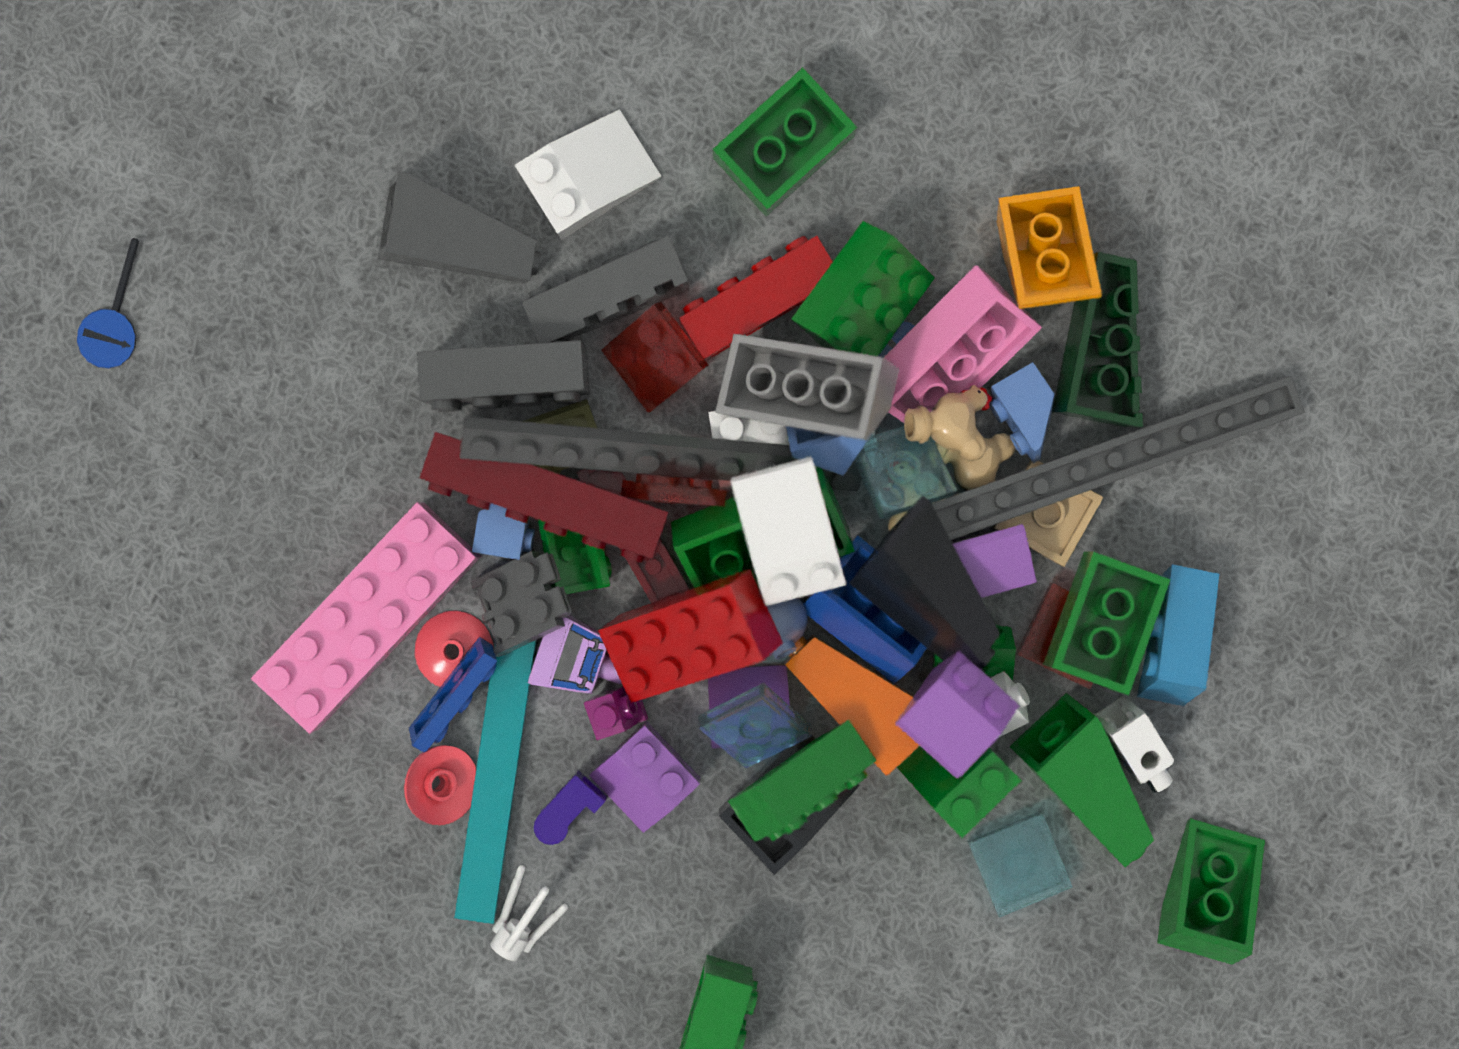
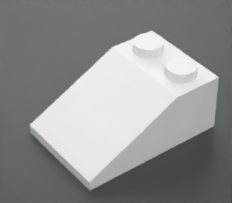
[515,109,662,240]
[730,457,846,606]

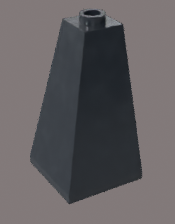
[849,495,1000,670]

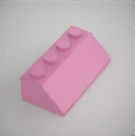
[884,265,1042,438]

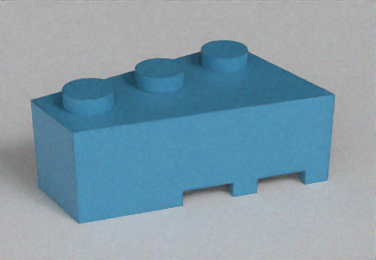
[1137,564,1219,706]

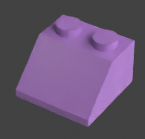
[895,650,1020,778]
[589,721,701,833]

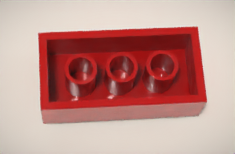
[598,569,783,703]

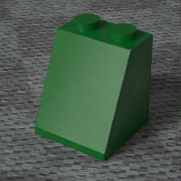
[897,746,1022,838]

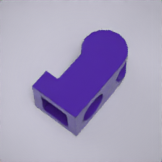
[533,770,607,845]

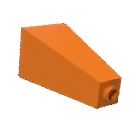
[784,635,920,776]

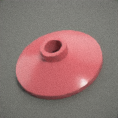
[415,611,494,687]
[404,745,476,825]

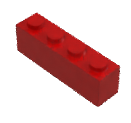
[679,235,833,362]

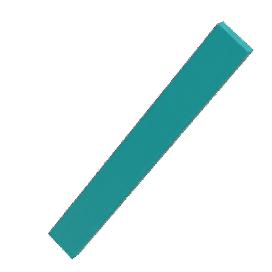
[454,640,537,924]

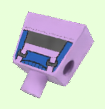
[527,615,622,694]

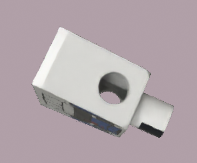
[1094,696,1174,793]

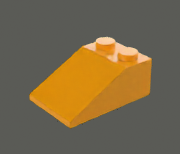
[997,186,1102,309]

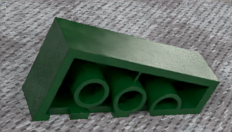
[1052,252,1143,428]

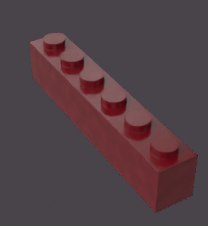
[419,432,669,563]

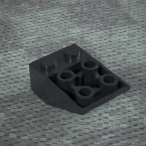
[719,727,860,875]

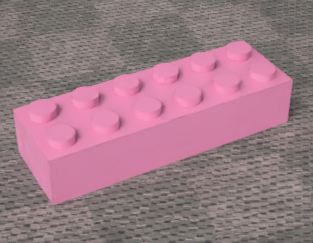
[251,502,481,734]

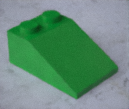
[1157,818,1265,965]

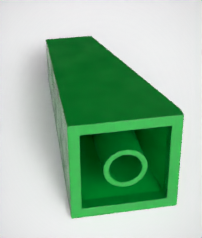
[1009,693,1154,868]

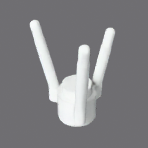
[490,865,568,961]

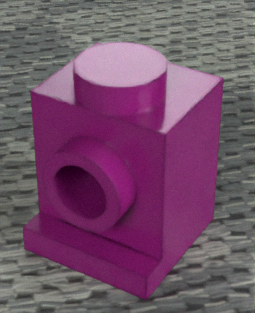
[583,686,649,740]

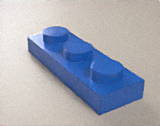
[409,637,497,752]

